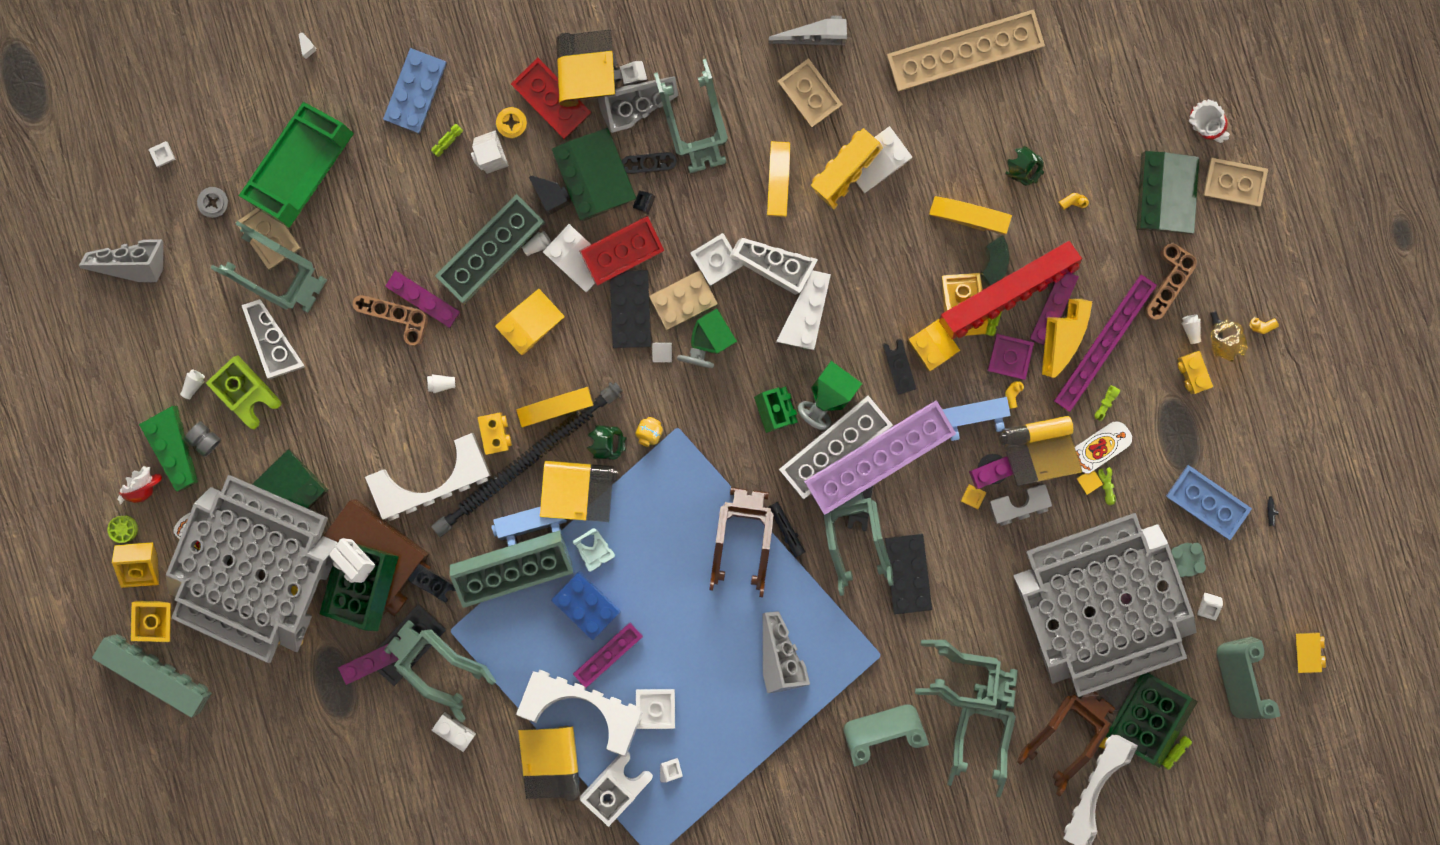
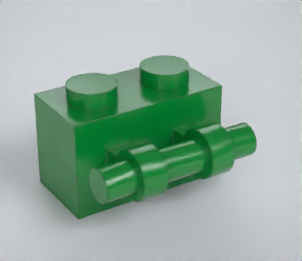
[754,386,798,433]

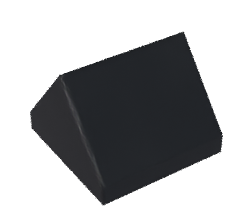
[633,190,655,214]

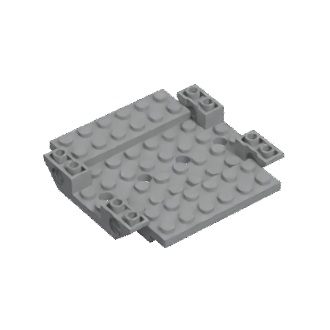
[166,475,338,663]
[1013,513,1197,697]

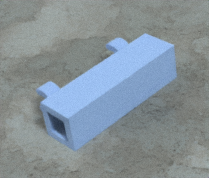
[942,397,1010,441]
[492,507,567,546]

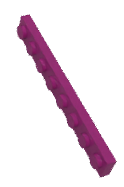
[1054,275,1157,412]

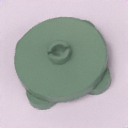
[1171,543,1206,577]

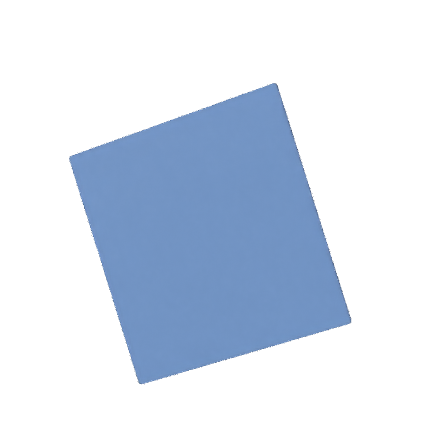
[451,428,880,845]

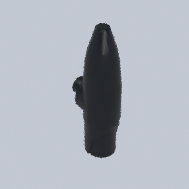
[1210,311,1224,340]
[1267,496,1279,526]

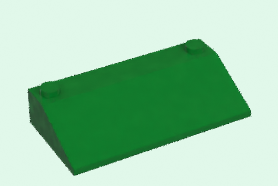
[238,102,354,228]

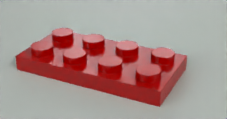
[511,58,592,140]
[579,216,664,286]

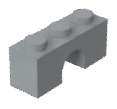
[988,484,1052,526]

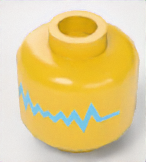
[635,417,663,447]

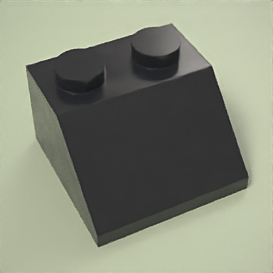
[529,175,571,215]

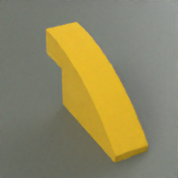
[767,141,790,217]
[929,196,1012,235]
[1042,299,1092,378]
[516,387,594,427]

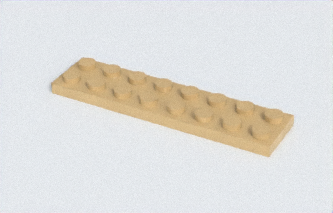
[887,9,1045,92]

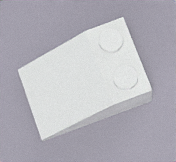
[856,126,912,194]
[543,224,595,293]

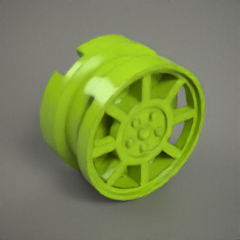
[107,515,138,543]

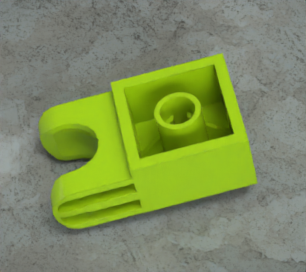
[206,355,282,430]

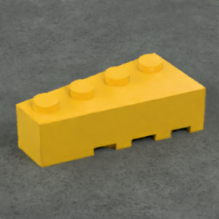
[811,128,883,210]

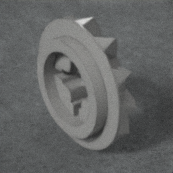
[197,187,228,218]

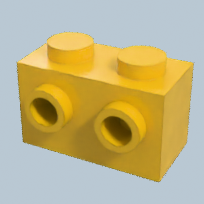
[1177,351,1213,394]
[478,413,512,455]
[1296,633,1326,673]

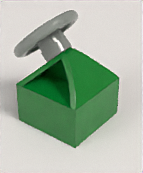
[677,308,737,368]
[798,361,863,430]

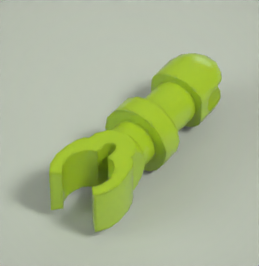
[1094,385,1120,421]
[1099,467,1116,505]

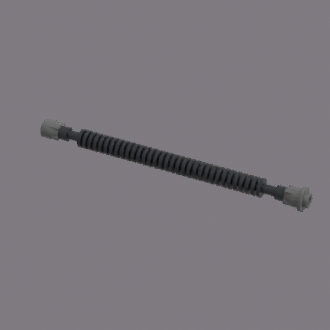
[431,382,623,537]

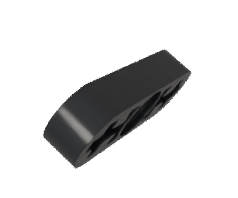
[622,152,677,174]

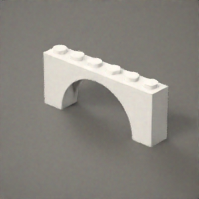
[365,433,491,521]
[516,670,643,757]

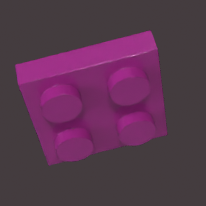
[987,334,1034,380]

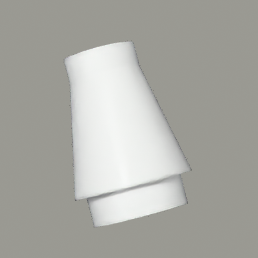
[522,231,551,256]
[1181,315,1201,344]
[180,370,205,399]
[427,374,455,393]

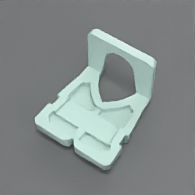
[573,529,615,572]

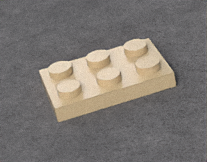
[778,58,843,128]
[1203,158,1268,207]
[238,208,301,270]
[649,270,718,330]

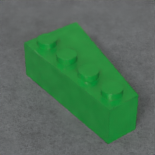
[139,406,198,492]

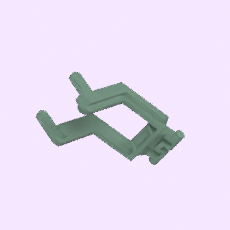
[654,59,728,173]
[211,221,327,313]
[824,492,893,596]
[384,620,496,722]
[915,640,1018,711]
[947,683,1016,797]

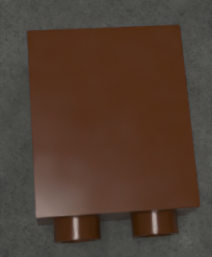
[324,499,431,617]

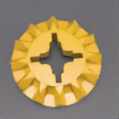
[496,107,527,138]

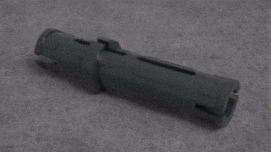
[768,502,806,557]

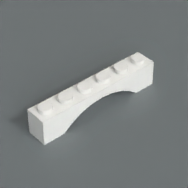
[1063,735,1138,845]

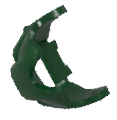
[1005,146,1044,186]
[587,425,627,460]

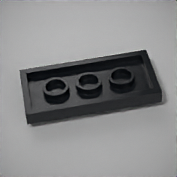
[610,270,651,348]
[885,534,932,615]
[377,604,447,686]

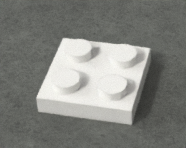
[690,233,743,286]
[636,689,675,729]

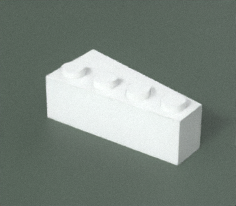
[471,130,509,174]
[729,238,818,295]
[776,270,831,350]
[242,299,305,379]

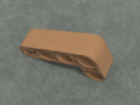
[1144,244,1197,320]
[353,295,428,346]

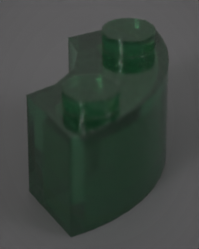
[980,235,1010,287]

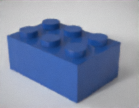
[551,571,620,640]

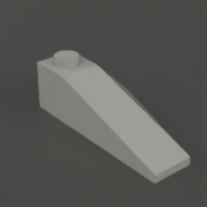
[769,16,847,45]
[597,76,679,133]
[79,239,163,283]
[763,611,810,693]

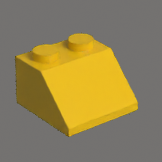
[907,319,960,372]
[112,542,159,588]
[131,601,171,642]

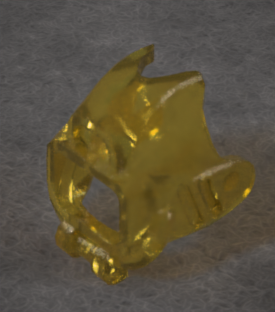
[1211,319,1248,362]

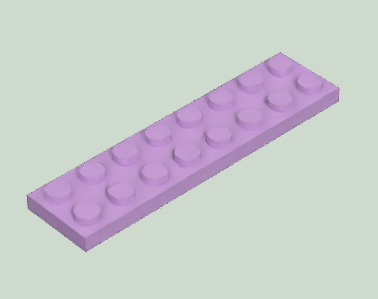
[804,401,956,515]

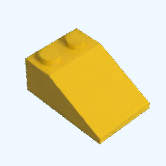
[942,273,988,337]
[495,289,565,355]

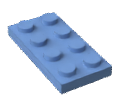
[383,48,447,134]
[1166,465,1252,540]

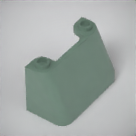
[1216,636,1280,719]
[843,704,929,767]

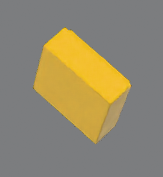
[1076,471,1103,495]
[961,484,987,509]

